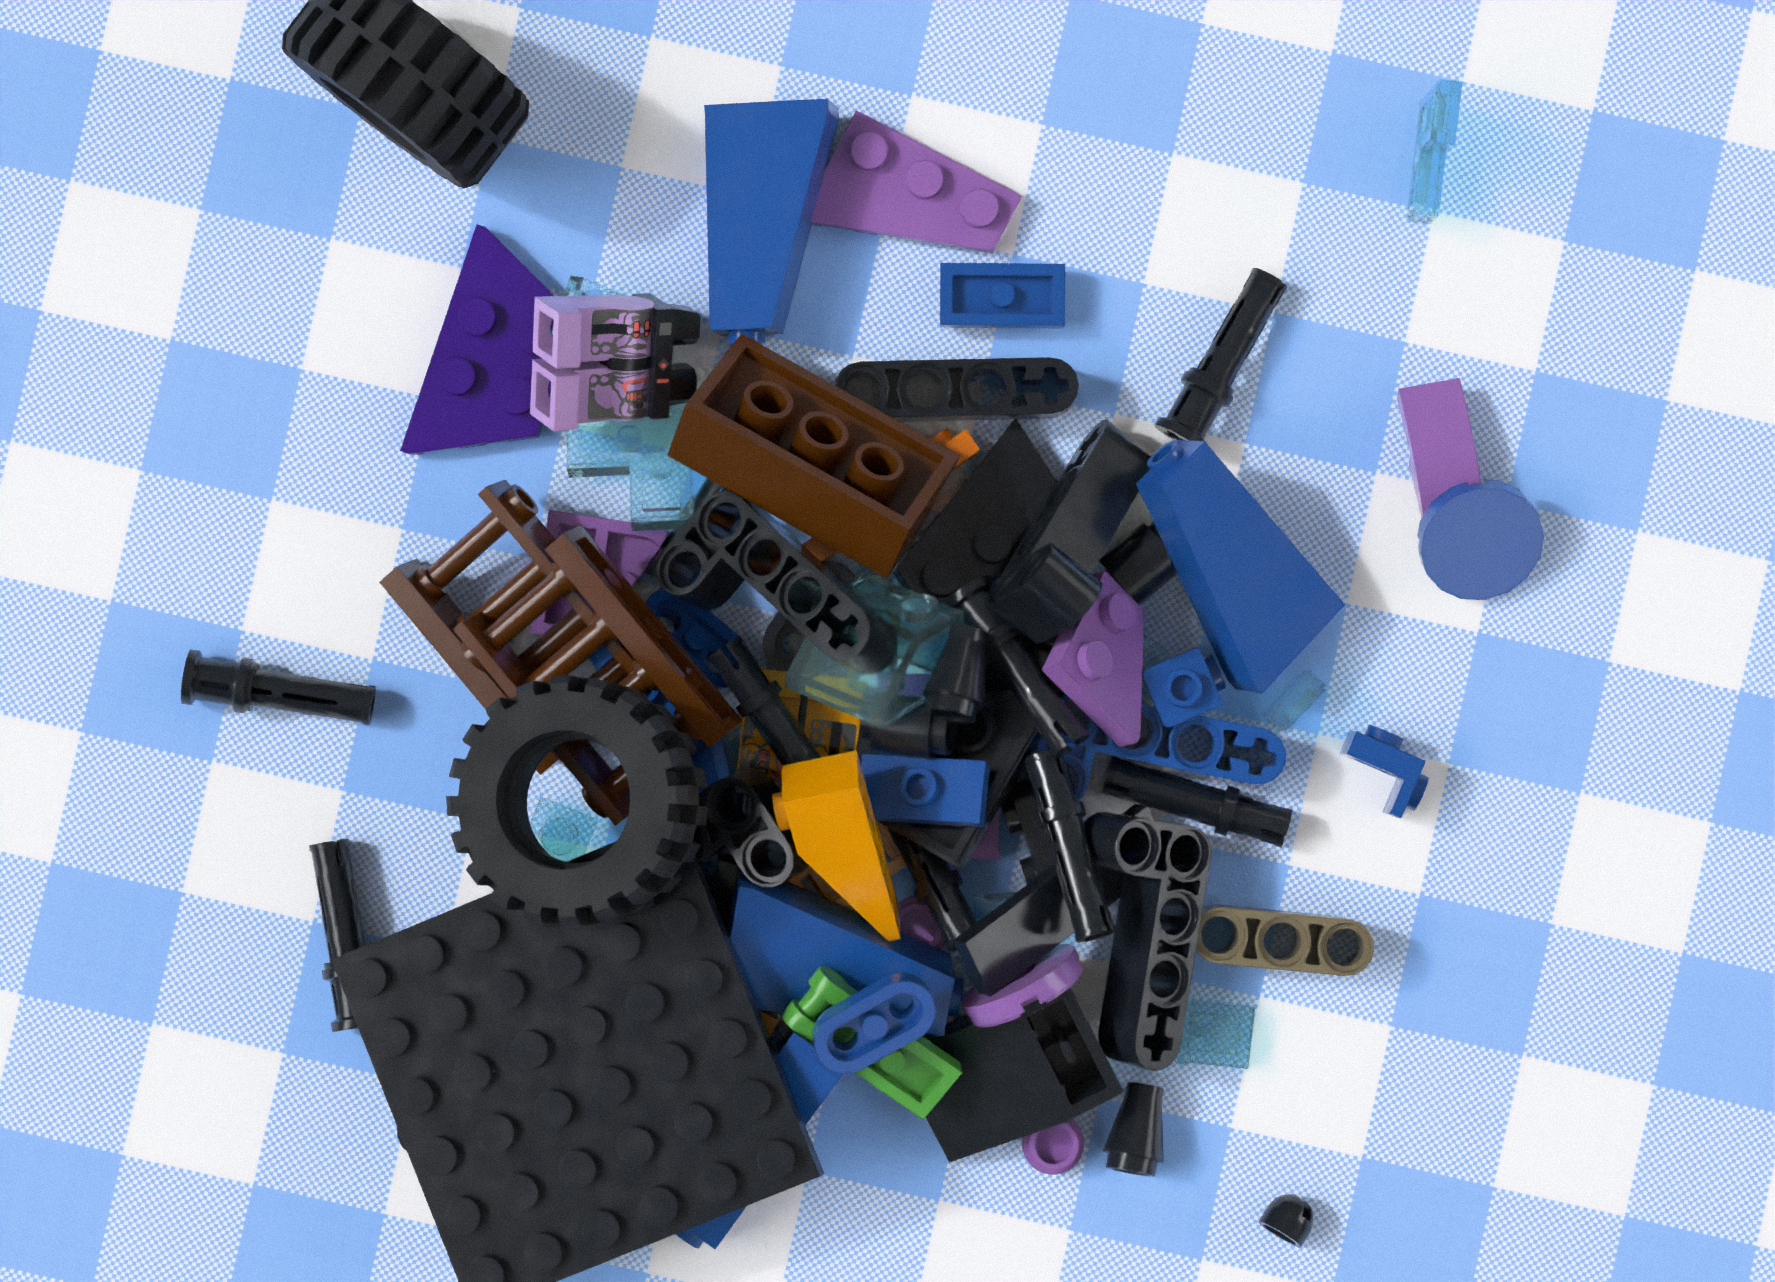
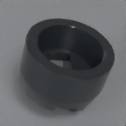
[1258,1194,1313,1248]

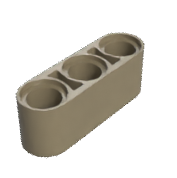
[1196,904,1374,976]

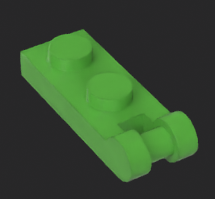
[781,965,962,1120]

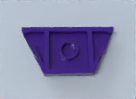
[400,224,554,455]

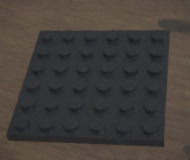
[331,841,824,1282]

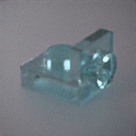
[1174,998,1255,1069]

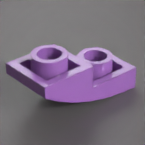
[1397,378,1481,518]

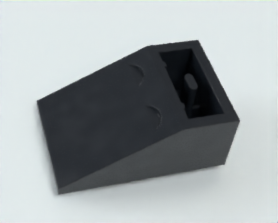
[923,987,1124,1163]

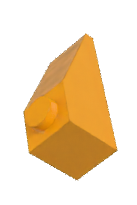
[772,750,901,942]

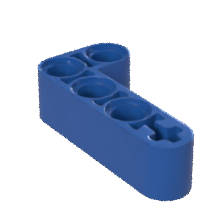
[1034,695,1286,801]

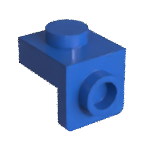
[1142,646,1226,728]
[1339,724,1429,819]

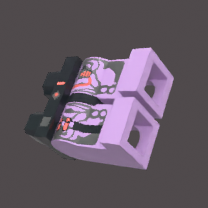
[530,293,701,432]

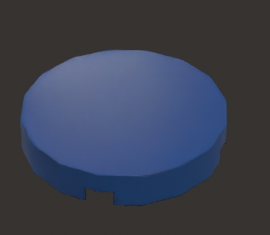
[1417,479,1544,600]

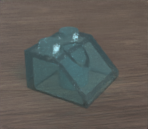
[785,573,964,728]

